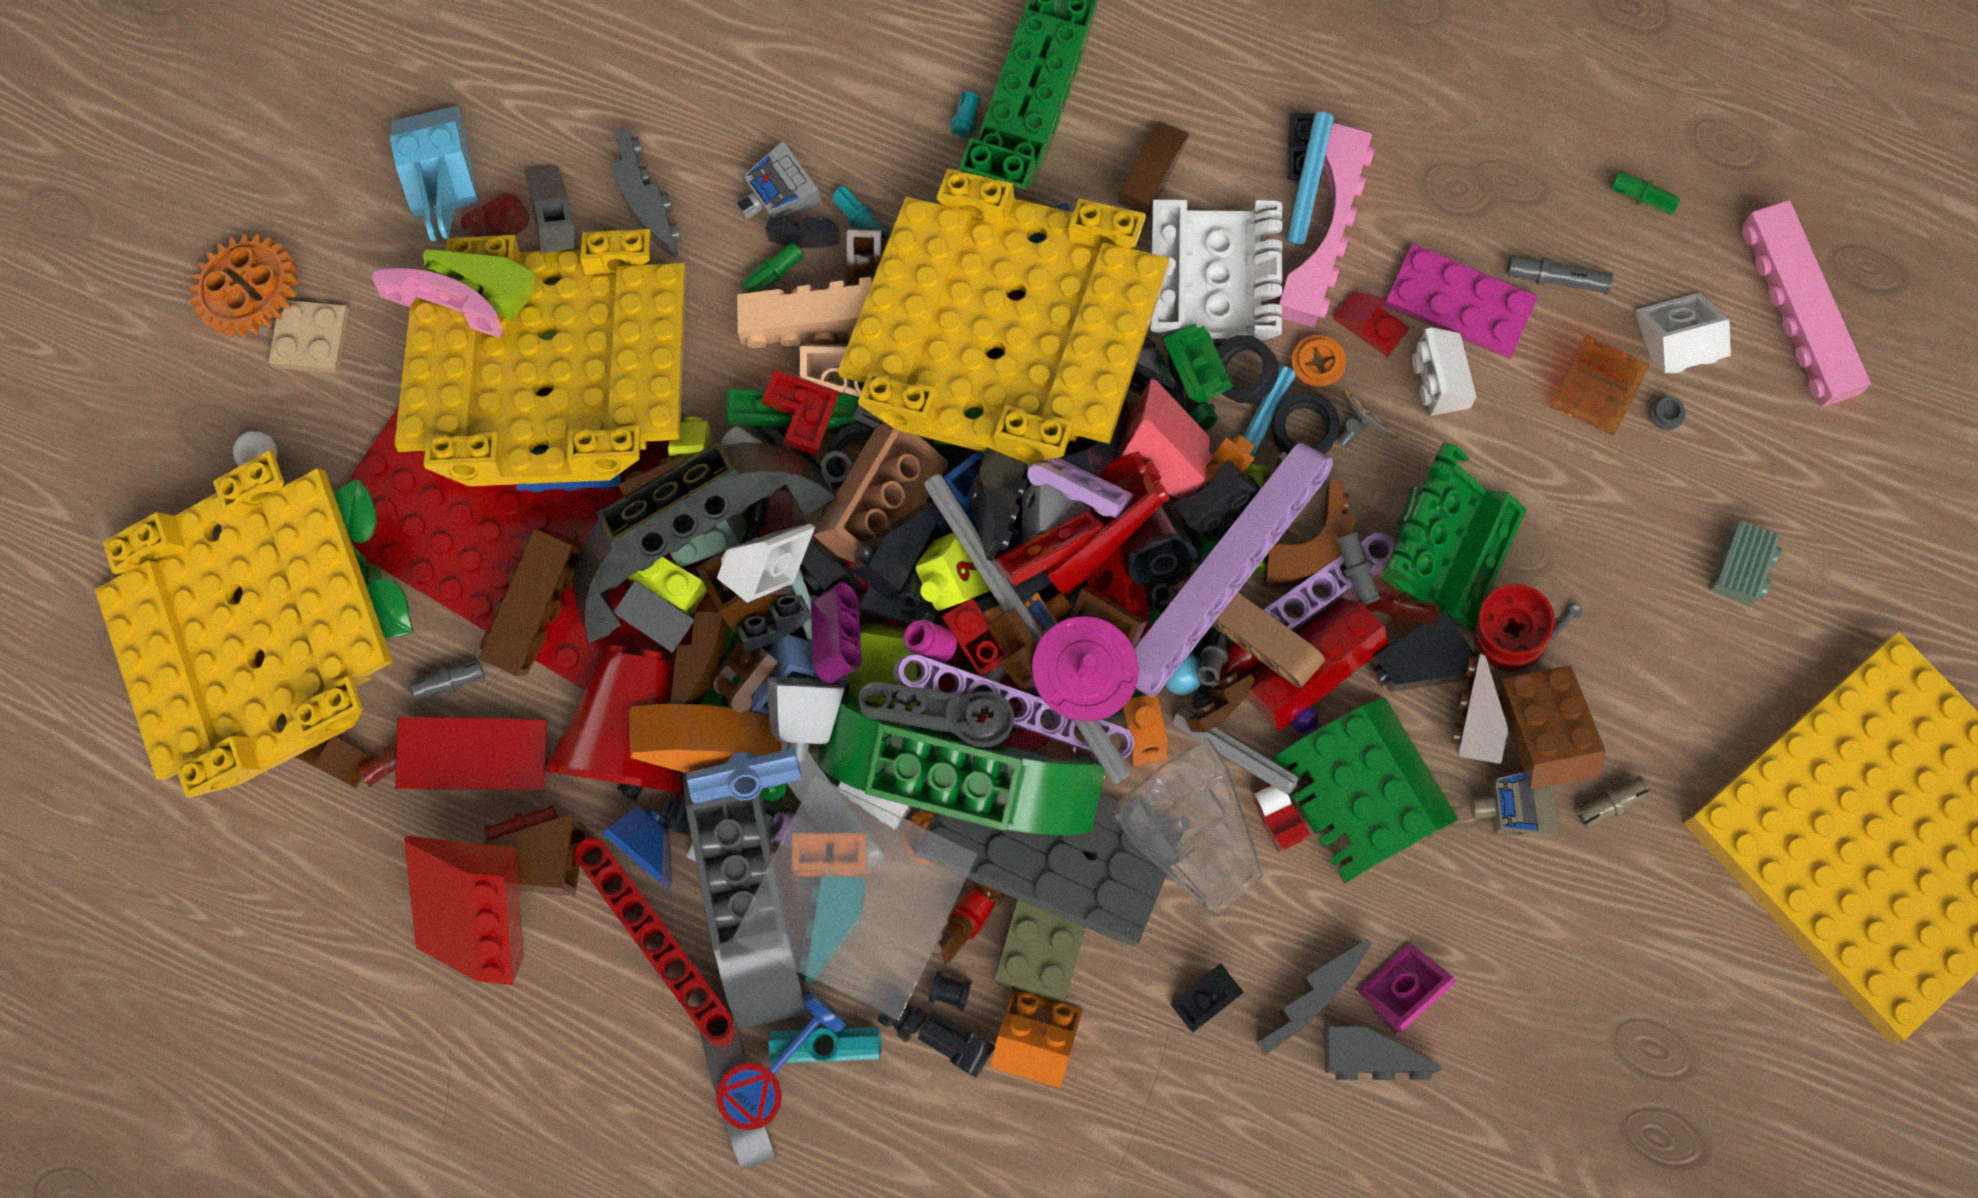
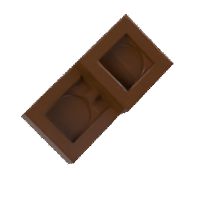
[987,607,1037,691]

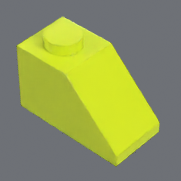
[668,417,712,460]

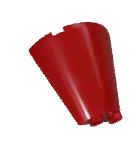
[1021,451,1170,595]
[546,645,684,794]

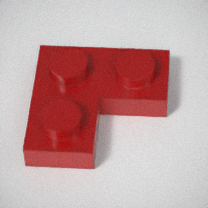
[762,369,839,456]

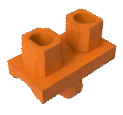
[1206,435,1255,486]

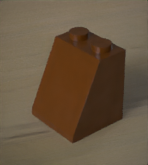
[481,815,586,897]

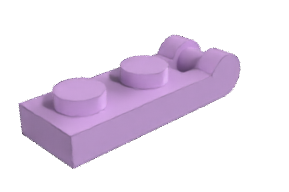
[1027,458,1133,518]

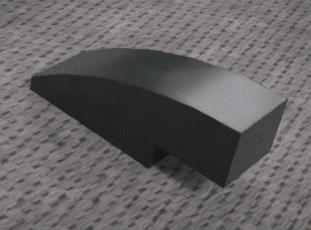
[1058,405,1130,476]

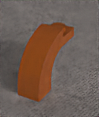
[1264,481,1356,587]

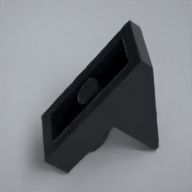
[1170,963,1244,1033]

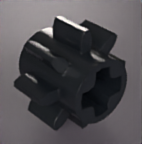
[659,793,691,836]

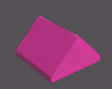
[1357,943,1456,1034]

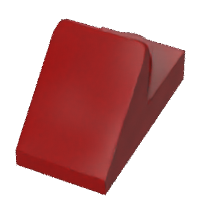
[1333,291,1410,358]

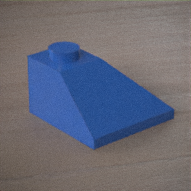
[602,806,672,889]

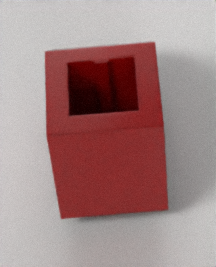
[940,598,1008,677]

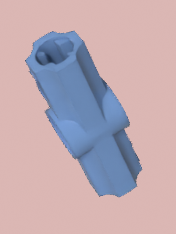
[686,748,802,804]

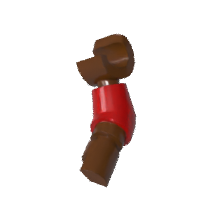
[937,882,1006,964]

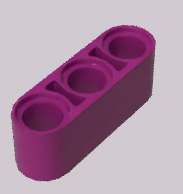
[811,582,862,684]

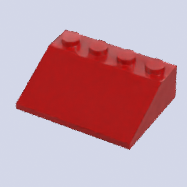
[404,836,524,985]

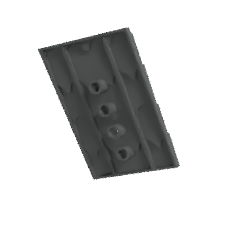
[913,793,1185,947]

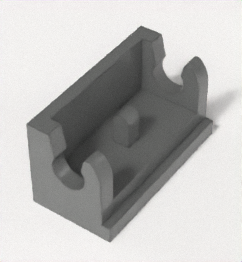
[613,580,695,652]

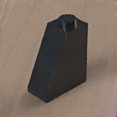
[1370,611,1475,692]

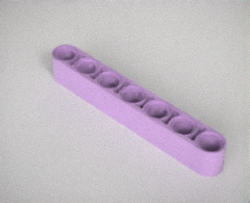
[893,654,1134,759]

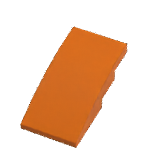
[629,704,782,773]

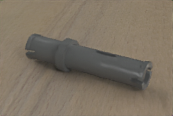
[1507,255,1613,294]

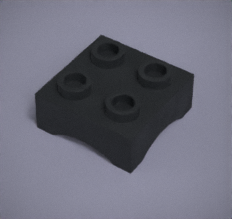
[1174,460,1261,542]
[791,519,851,597]

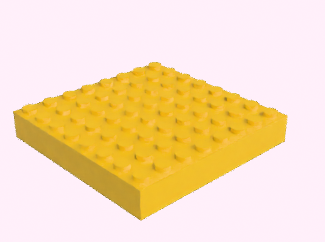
[1683,632,1978,1043]

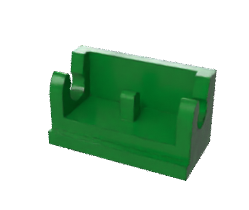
[1163,324,1234,404]

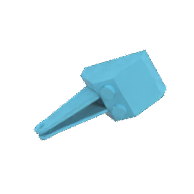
[390,106,480,242]

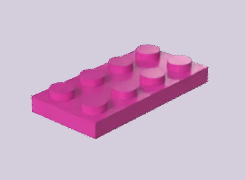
[1384,243,1538,359]

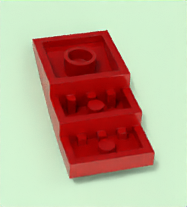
[394,718,547,791]

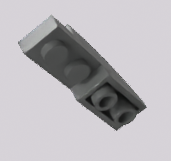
[610,126,681,257]

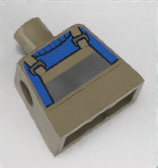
[1471,772,1560,839]

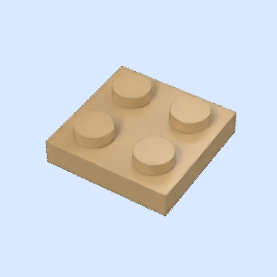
[268,300,350,374]

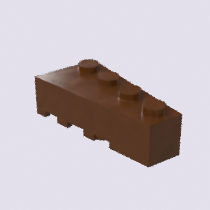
[478,529,582,676]

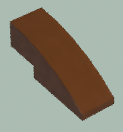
[1118,121,1189,215]
[670,612,730,705]

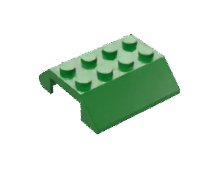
[1382,442,1527,631]
[1271,698,1459,884]

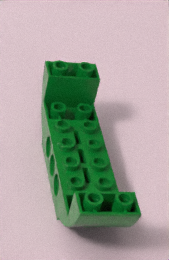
[959,0,1099,190]
[818,694,1105,835]

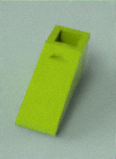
[423,249,535,321]

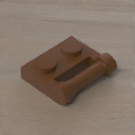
[710,642,778,713]

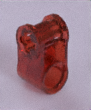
[461,193,530,237]

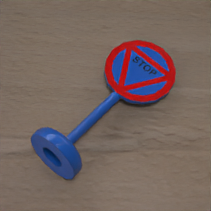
[716,990,847,1131]

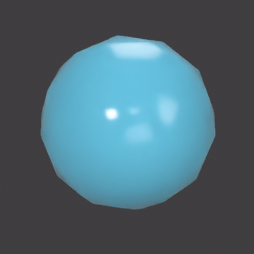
[1165,653,1202,695]

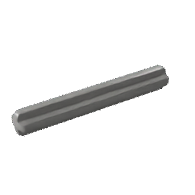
[1172,708,1299,794]

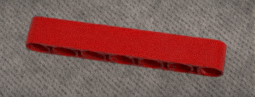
[575,838,737,1047]

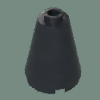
[1126,504,1198,587]

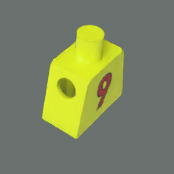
[916,532,990,611]

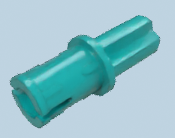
[832,186,888,238]

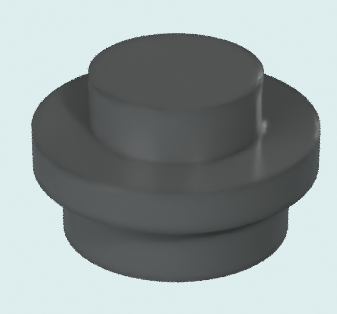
[1650,396,1685,431]

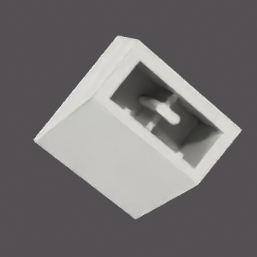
[1412,328,1477,416]

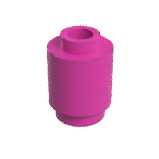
[904,620,957,663]

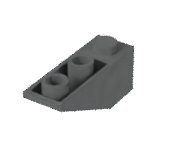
[525,166,575,253]
[1324,1026,1442,1080]

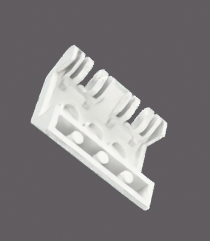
[1151,200,1282,343]

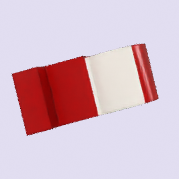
[1251,783,1311,853]

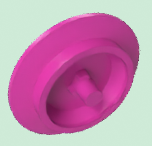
[1032,617,1139,722]

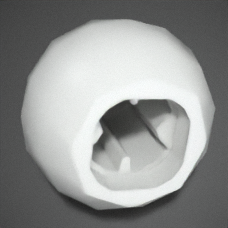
[233,431,277,466]

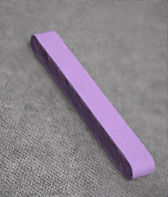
[1134,442,1333,697]

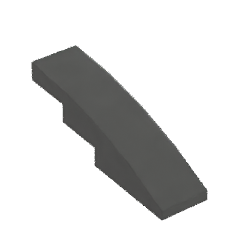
[1257,939,1371,1055]

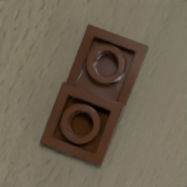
[1185,671,1255,733]

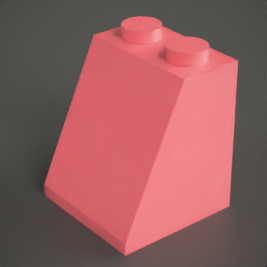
[1115,378,1212,499]

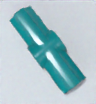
[768,1027,882,1064]

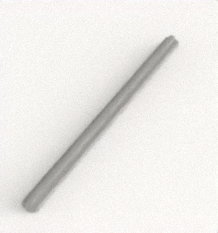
[924,474,1130,784]

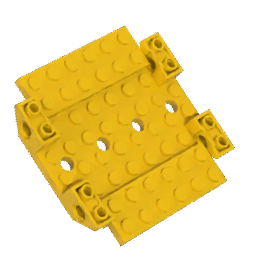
[838,168,1170,464]
[395,229,686,486]
[95,450,393,798]

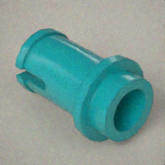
[950,92,981,137]

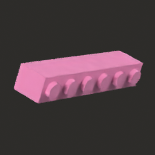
[1742,200,1871,408]

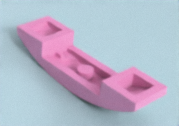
[372,268,503,338]

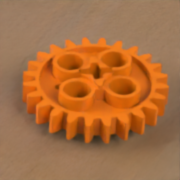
[189,234,299,338]

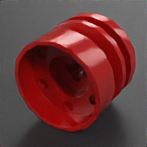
[1474,584,1555,671]

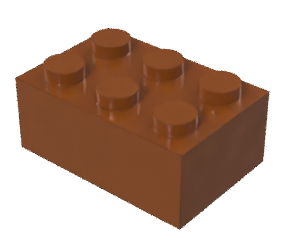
[1499,665,1606,789]

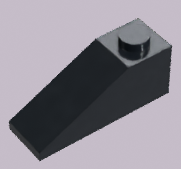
[850,502,941,595]

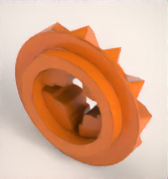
[1292,335,1346,388]

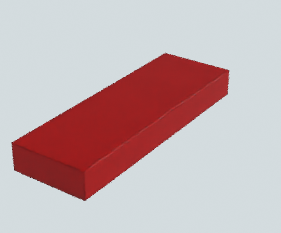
[995,510,1106,586]

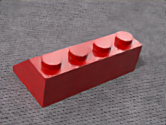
[1246,598,1388,732]

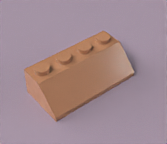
[812,423,949,562]

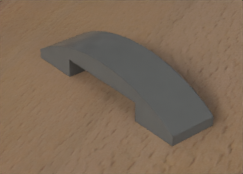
[700,1017,777,1170]

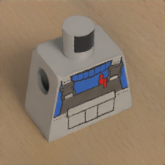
[736,141,821,220]

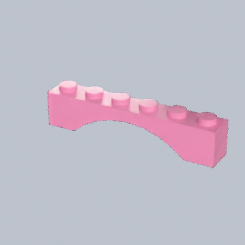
[1279,123,1375,328]

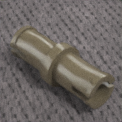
[1576,775,1651,829]

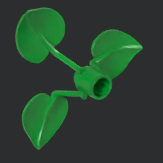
[333,480,414,638]

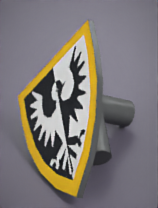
[1336,389,1398,448]

